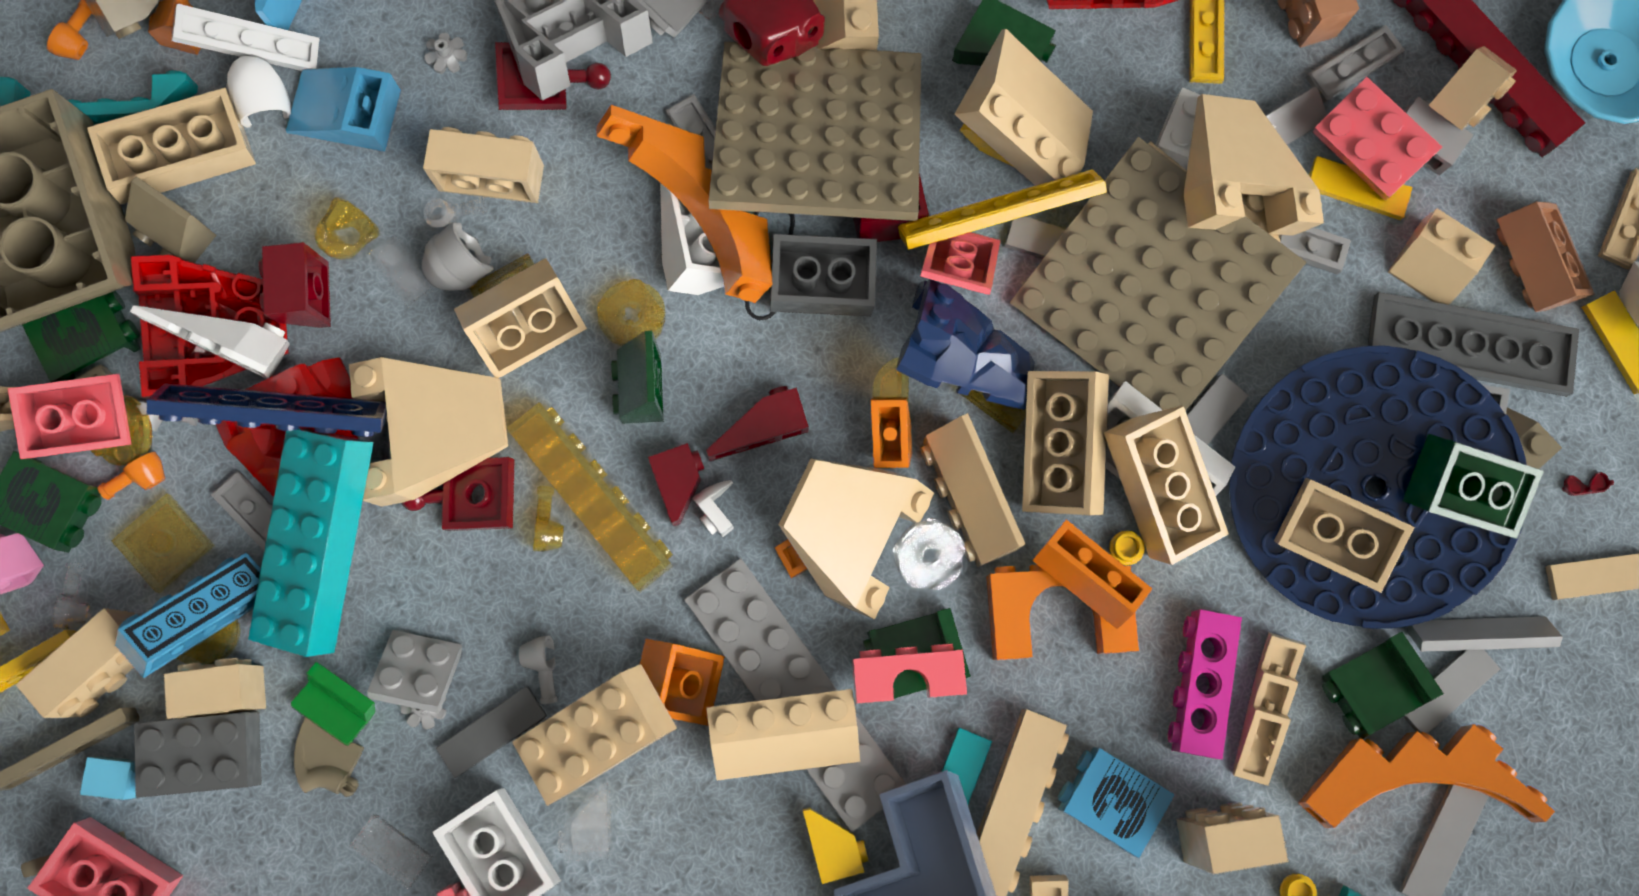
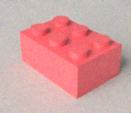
[1313,77,1442,201]
[27,817,184,896]

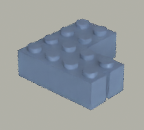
[833,770,996,896]

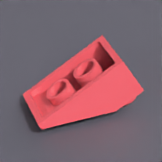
[921,232,1000,295]
[8,374,132,459]

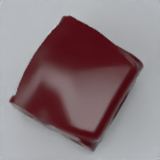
[718,0,825,66]

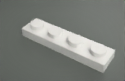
[171,4,319,71]

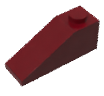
[706,386,809,462]

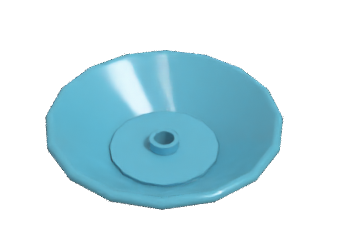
[1544,0,1639,124]

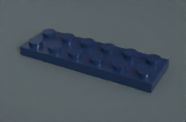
[146,383,387,437]

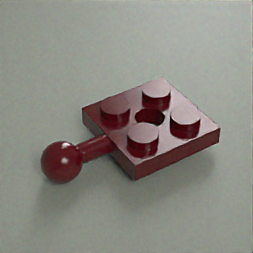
[495,42,611,110]
[401,457,515,531]

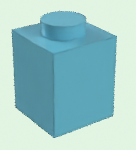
[80,756,136,800]

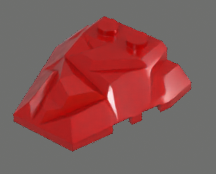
[131,255,289,397]
[215,357,358,497]

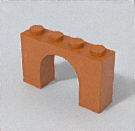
[986,560,1139,660]

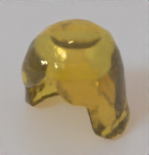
[314,197,380,260]

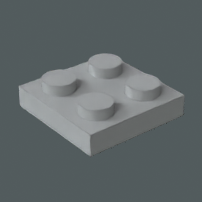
[367,630,462,713]

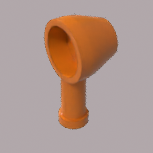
[47,0,93,60]
[97,451,166,500]

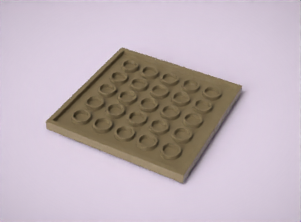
[709,41,921,221]
[1010,137,1307,411]

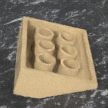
[954,29,1093,186]

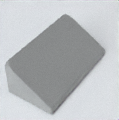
[1266,86,1327,145]

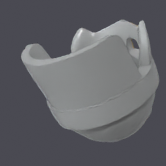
[422,222,494,291]

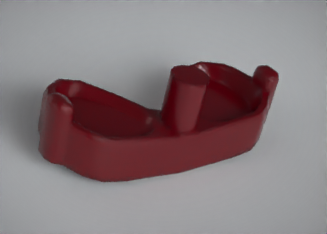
[1562,472,1614,496]

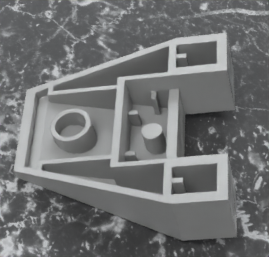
[494,0,653,101]

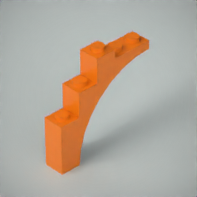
[1298,724,1555,828]

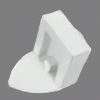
[692,480,734,537]

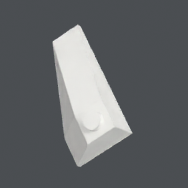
[660,183,724,295]
[130,305,290,379]

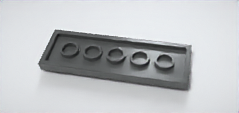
[1368,292,1579,397]

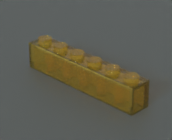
[506,402,673,593]

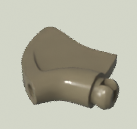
[294,718,364,797]

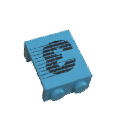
[1058,747,1175,858]

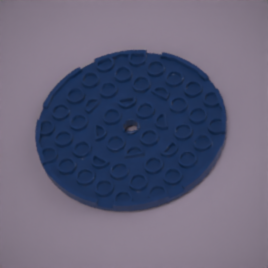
[1229,345,1527,629]

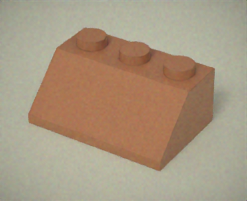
[1497,201,1595,312]

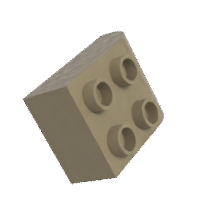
[0,89,136,332]

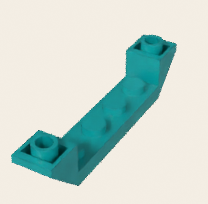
[0,70,198,125]

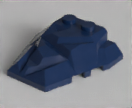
[896,279,1035,410]

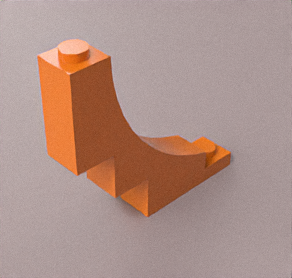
[597,105,772,303]

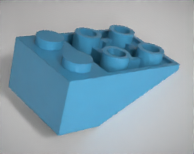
[286,67,401,152]

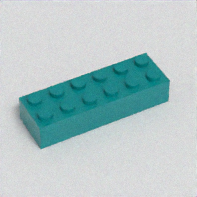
[248,428,374,657]

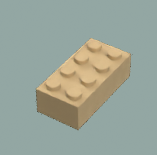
[87,88,256,205]
[1022,371,1109,515]
[512,664,677,806]

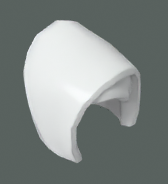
[226,56,292,128]

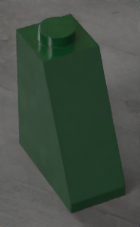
[952,0,1056,66]

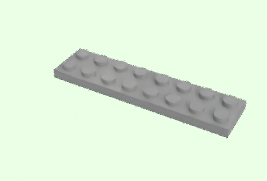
[684,558,906,832]

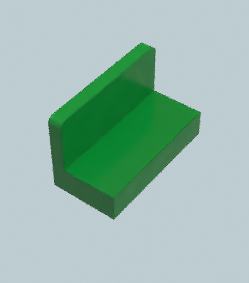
[291,662,376,746]

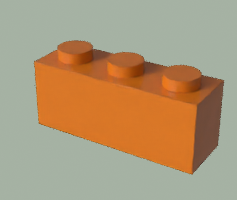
[1032,519,1153,629]

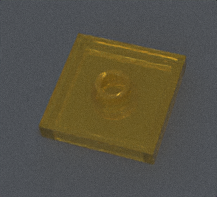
[111,493,215,593]

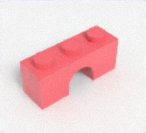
[852,644,967,704]

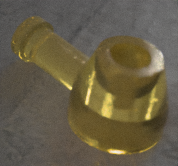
[533,486,564,552]

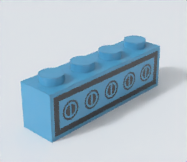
[115,553,261,678]

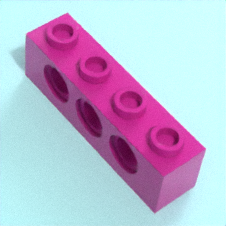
[1168,609,1242,760]

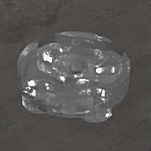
[893,518,965,590]

